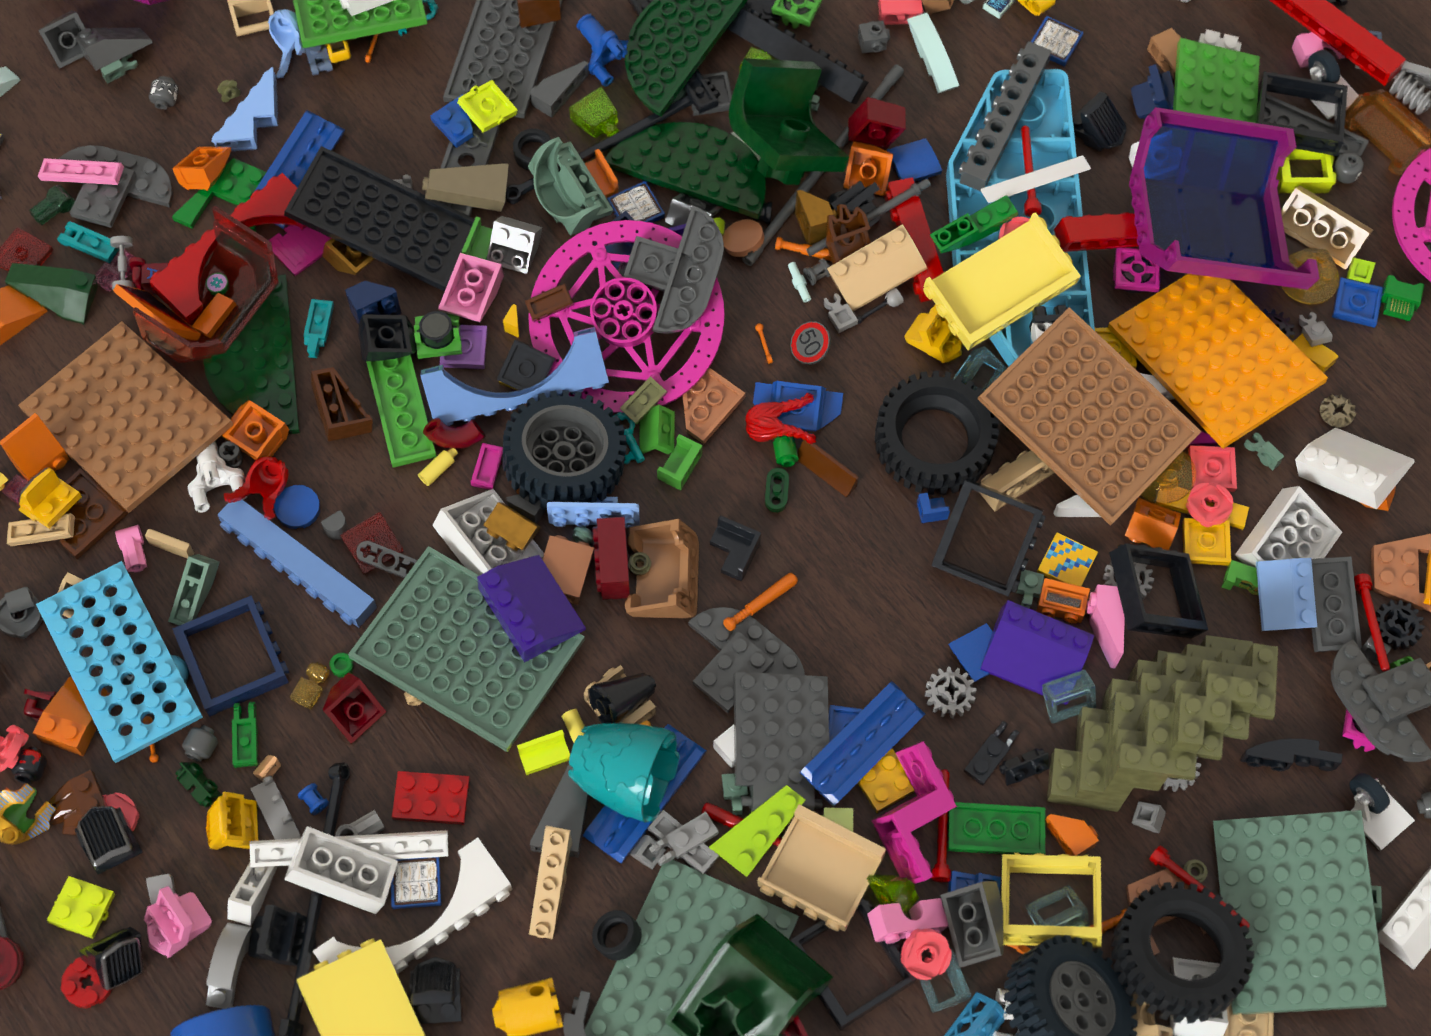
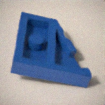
[430,94,473,148]

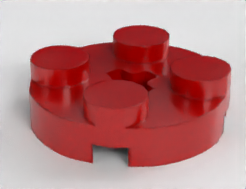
[61,957,112,1008]

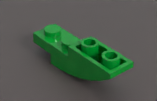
[930,195,1018,253]

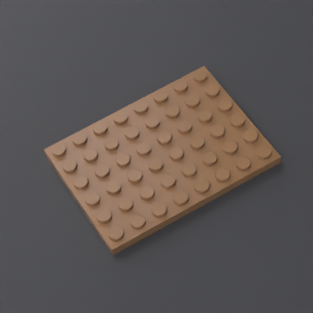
[978,307,1201,525]
[18,321,233,513]

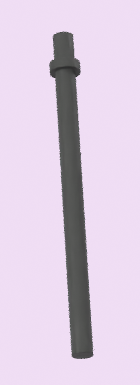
[806,179,931,257]

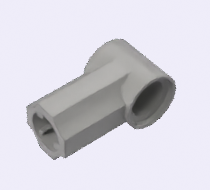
[335,810,385,837]

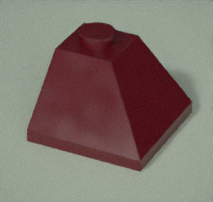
[323,672,386,744]

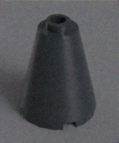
[588,673,656,724]

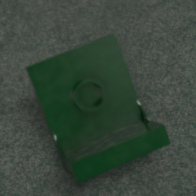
[729,58,849,185]
[665,914,833,1036]

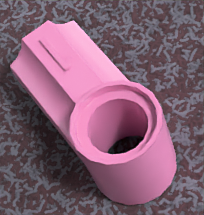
[115,525,147,573]

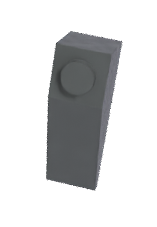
[531,61,589,118]

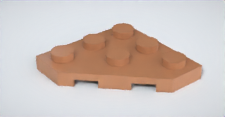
[681,366,746,444]

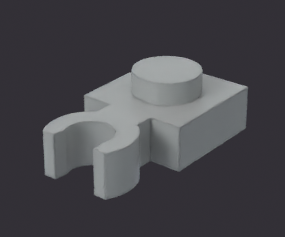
[824,293,858,333]
[1299,312,1333,347]

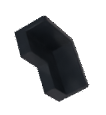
[710,516,761,581]

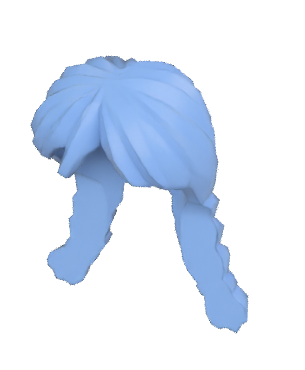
[268,9,305,78]

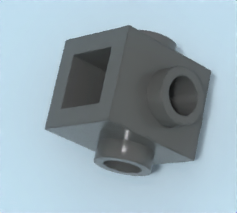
[857,21,890,53]

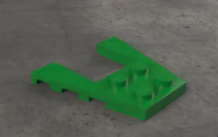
[172,158,266,253]

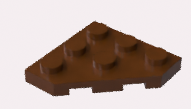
[60,468,128,560]

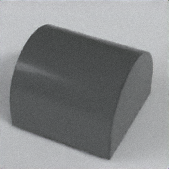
[321,510,348,540]
[4,587,36,614]
[1360,635,1392,666]

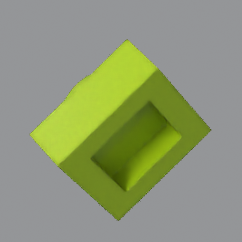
[1346,257,1375,284]

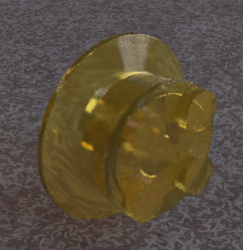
[1281,248,1340,304]
[1141,451,1196,504]

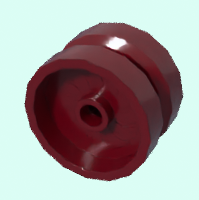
[0,936,24,990]

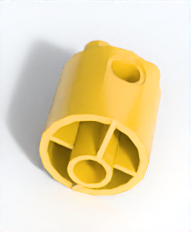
[492,978,563,1036]

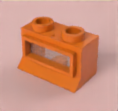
[1036,578,1090,623]

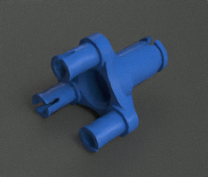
[577,14,629,87]

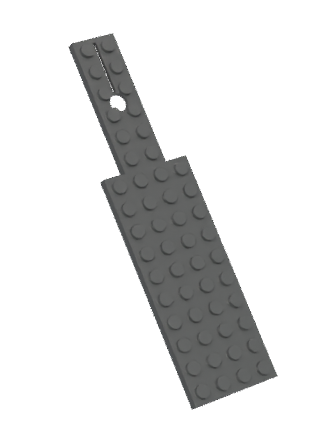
[436,0,563,216]

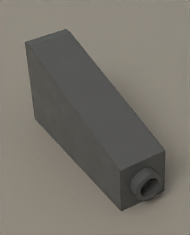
[530,765,589,858]

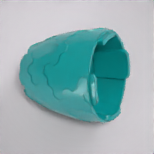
[568,723,680,823]

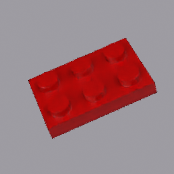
[392,771,470,825]

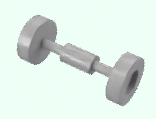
[110,236,135,290]

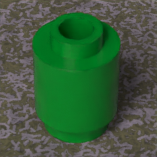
[773,435,799,467]

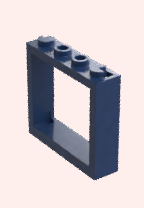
[172,595,289,717]

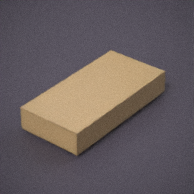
[145,529,194,559]

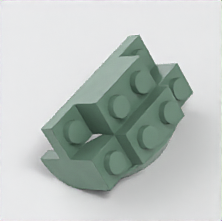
[528,137,613,236]

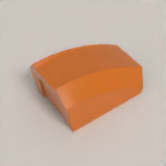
[172,147,231,191]
[222,400,289,460]

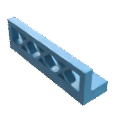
[945,992,1006,1036]

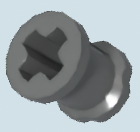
[803,259,830,286]
[219,441,243,468]

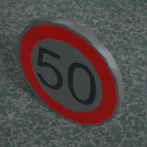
[790,321,831,364]

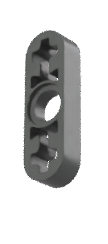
[356,541,417,578]

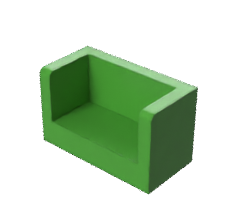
[657,434,702,490]

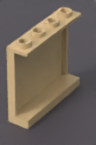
[758,804,886,932]

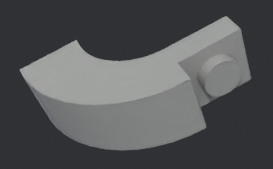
[206,922,252,1009]

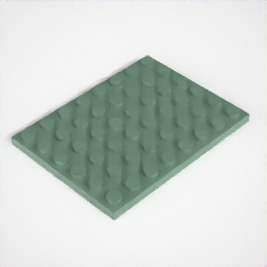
[348,546,585,752]
[1213,810,1387,1015]
[584,860,799,1036]

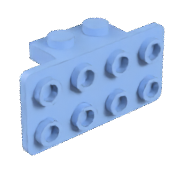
[547,497,640,528]

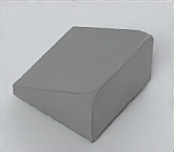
[1132,801,1166,833]
[630,835,666,870]
[146,874,175,905]

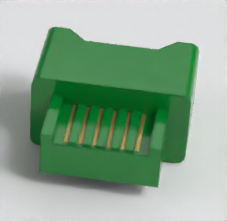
[1381,275,1424,321]

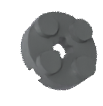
[0,595,43,639]

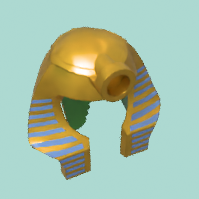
[0,783,56,845]

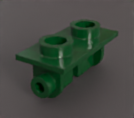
[175,762,222,808]

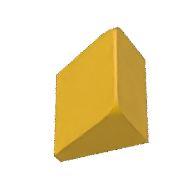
[503,304,519,337]

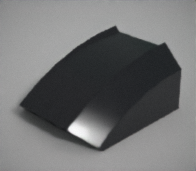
[358,314,417,362]

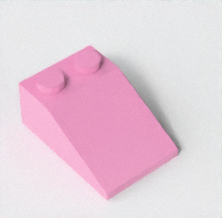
[438,253,504,322]
[1085,584,1125,668]

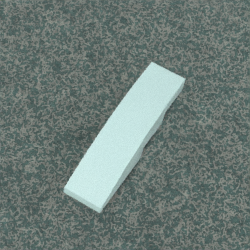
[907,13,959,93]

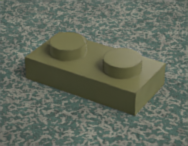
[620,376,667,425]

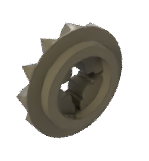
[1320,394,1356,428]

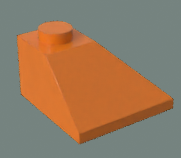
[843,141,893,196]

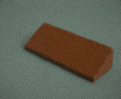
[797,440,859,497]

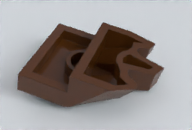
[826,204,871,265]
[48,770,107,835]

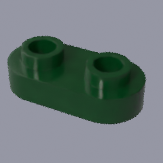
[765,468,789,513]

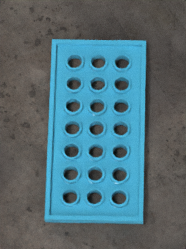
[36,561,203,763]

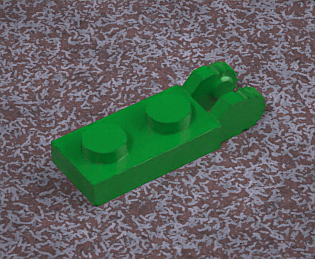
[232,702,258,768]

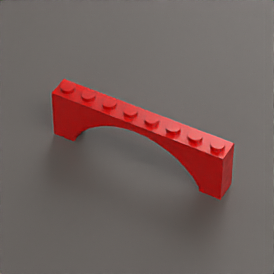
[150,173,307,324]

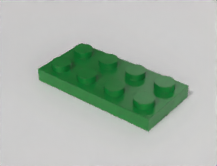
[948,802,1045,855]

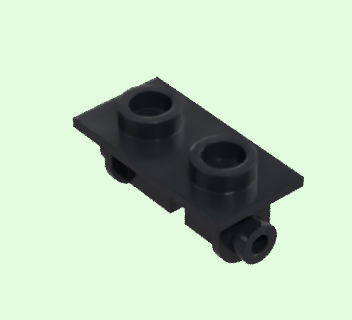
[999,748,1049,786]

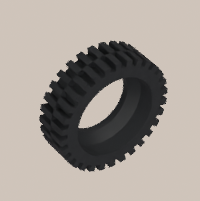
[875,371,999,495]
[1111,882,1254,1024]

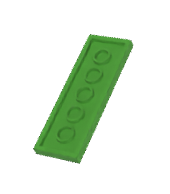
[366,355,437,468]

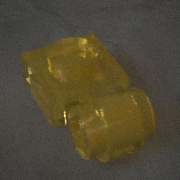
[290,662,330,710]

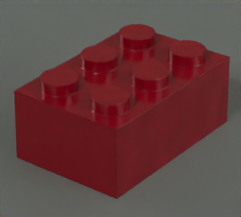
[593,517,630,600]

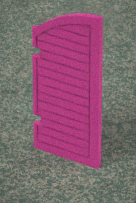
[265,225,331,276]

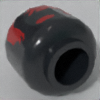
[11,747,47,784]

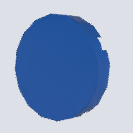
[274,485,320,529]

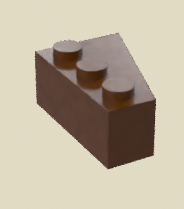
[311,367,373,442]

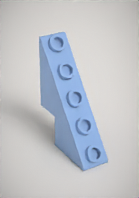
[212,67,278,151]

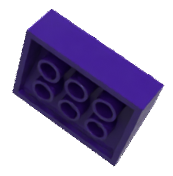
[477,555,586,663]
[980,600,1094,705]

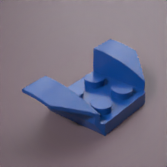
[753,381,843,432]

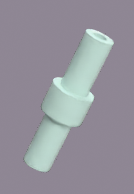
[788,262,811,303]

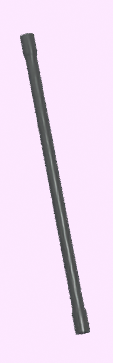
[742,65,904,266]

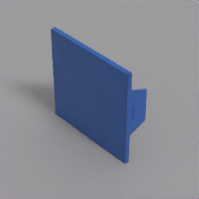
[948,623,992,682]

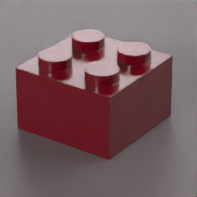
[848,97,906,150]

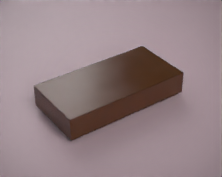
[525,284,574,322]

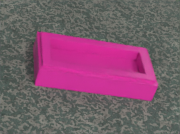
[471,443,503,490]

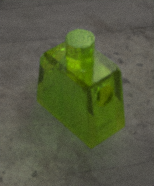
[569,87,619,138]

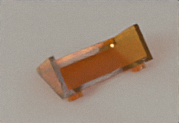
[1344,89,1431,176]

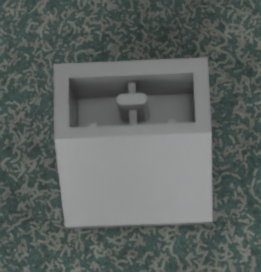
[487,216,542,274]

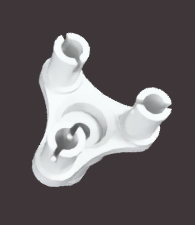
[187,441,247,513]

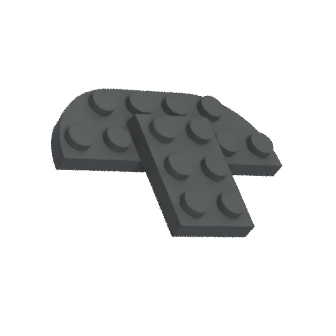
[58,145,173,228]
[623,205,724,334]
[688,607,805,713]
[1331,640,1431,762]

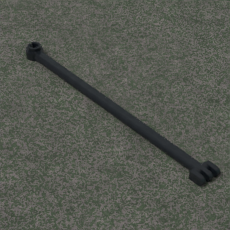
[505,78,720,204]
[279,763,350,1036]

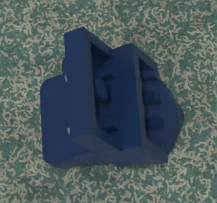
[1131,64,1175,119]

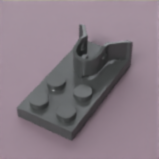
[1311,556,1362,652]

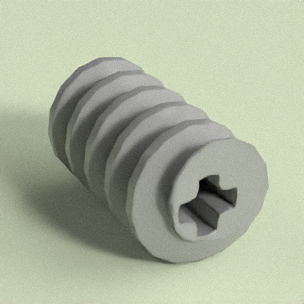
[1390,70,1431,115]

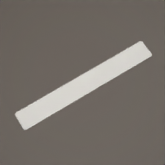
[981,156,1091,203]

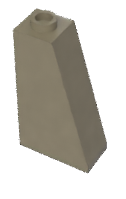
[422,163,509,212]

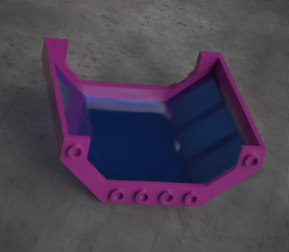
[1129,107,1320,290]

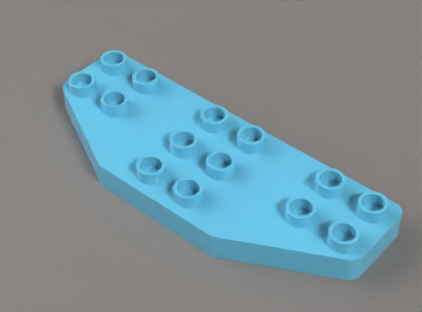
[946,69,1095,367]

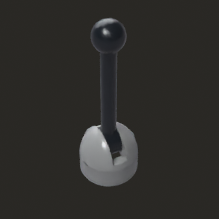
[856,288,904,324]

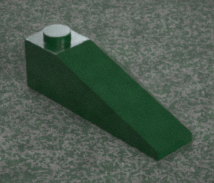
[5,263,98,324]

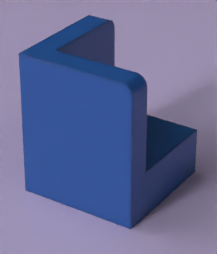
[917,493,950,523]

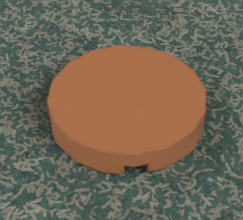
[722,220,765,257]

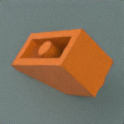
[1045,814,1099,856]

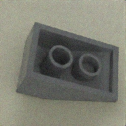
[75,28,153,70]
[941,881,1004,968]

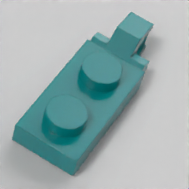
[303,299,334,358]

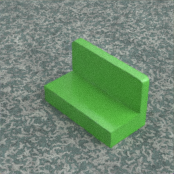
[462,216,492,260]
[640,405,675,454]

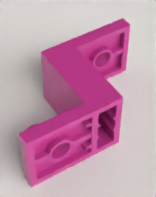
[872,741,957,886]

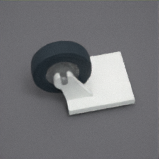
[1308,50,1362,120]
[1349,773,1415,851]

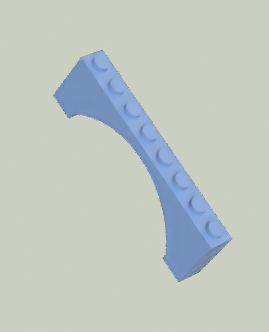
[420,327,609,426]

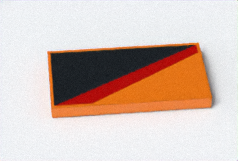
[113,284,201,341]

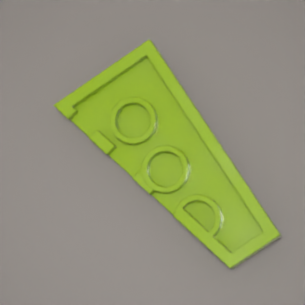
[709,785,805,877]

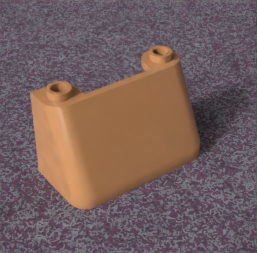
[625,519,699,618]

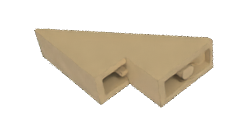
[529,826,572,939]

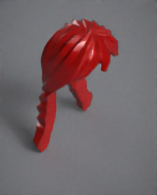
[746,393,816,444]
[223,456,289,520]

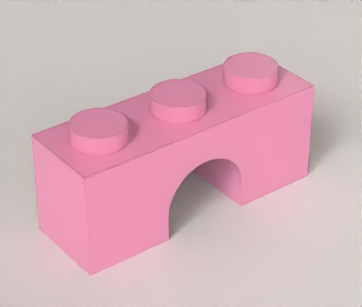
[1292,32,1346,68]
[867,898,949,944]

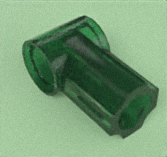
[29,185,75,226]

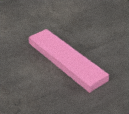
[38,158,124,185]

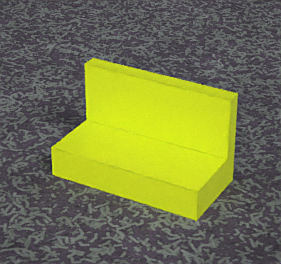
[517,730,570,775]

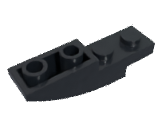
[1240,739,1342,771]

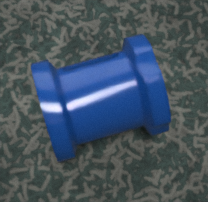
[298,783,329,815]

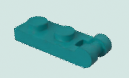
[57,221,119,263]

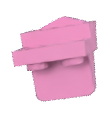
[144,886,212,958]

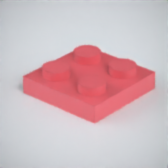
[1188,445,1237,492]

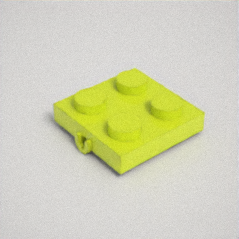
[457,80,517,133]
[47,876,115,939]

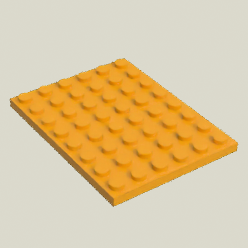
[1108,274,1328,449]

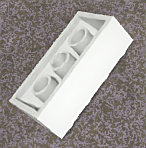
[284,826,398,914]
[1377,866,1431,970]

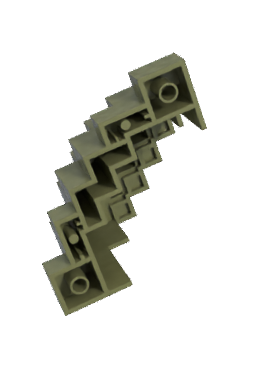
[1047,635,1278,812]

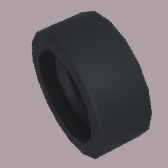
[513,129,552,171]
[592,910,642,961]

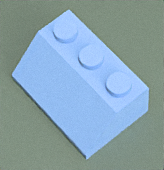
[1256,558,1317,631]

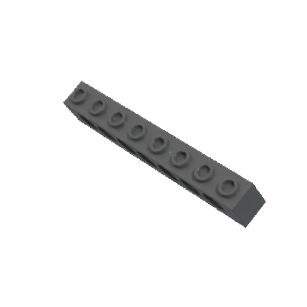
[958,41,1052,191]

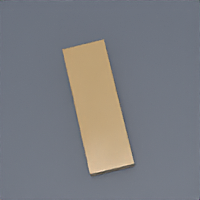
[7,513,75,546]

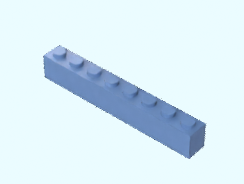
[217,500,377,628]

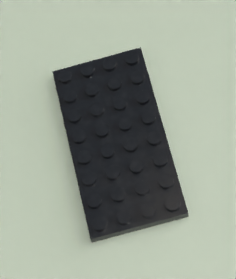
[284,146,475,291]

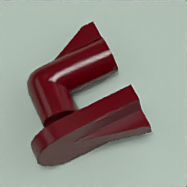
[129,257,147,290]
[23,689,56,723]

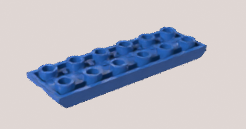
[254,110,345,229]
[800,681,925,807]
[583,724,707,864]

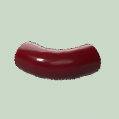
[423,418,486,449]

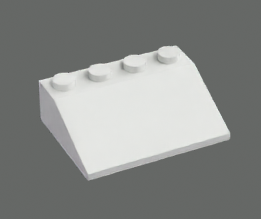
[1295,428,1415,509]
[1235,486,1342,568]
[433,489,544,575]

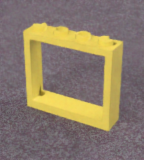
[1001,853,1102,948]

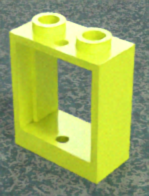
[1276,149,1336,193]

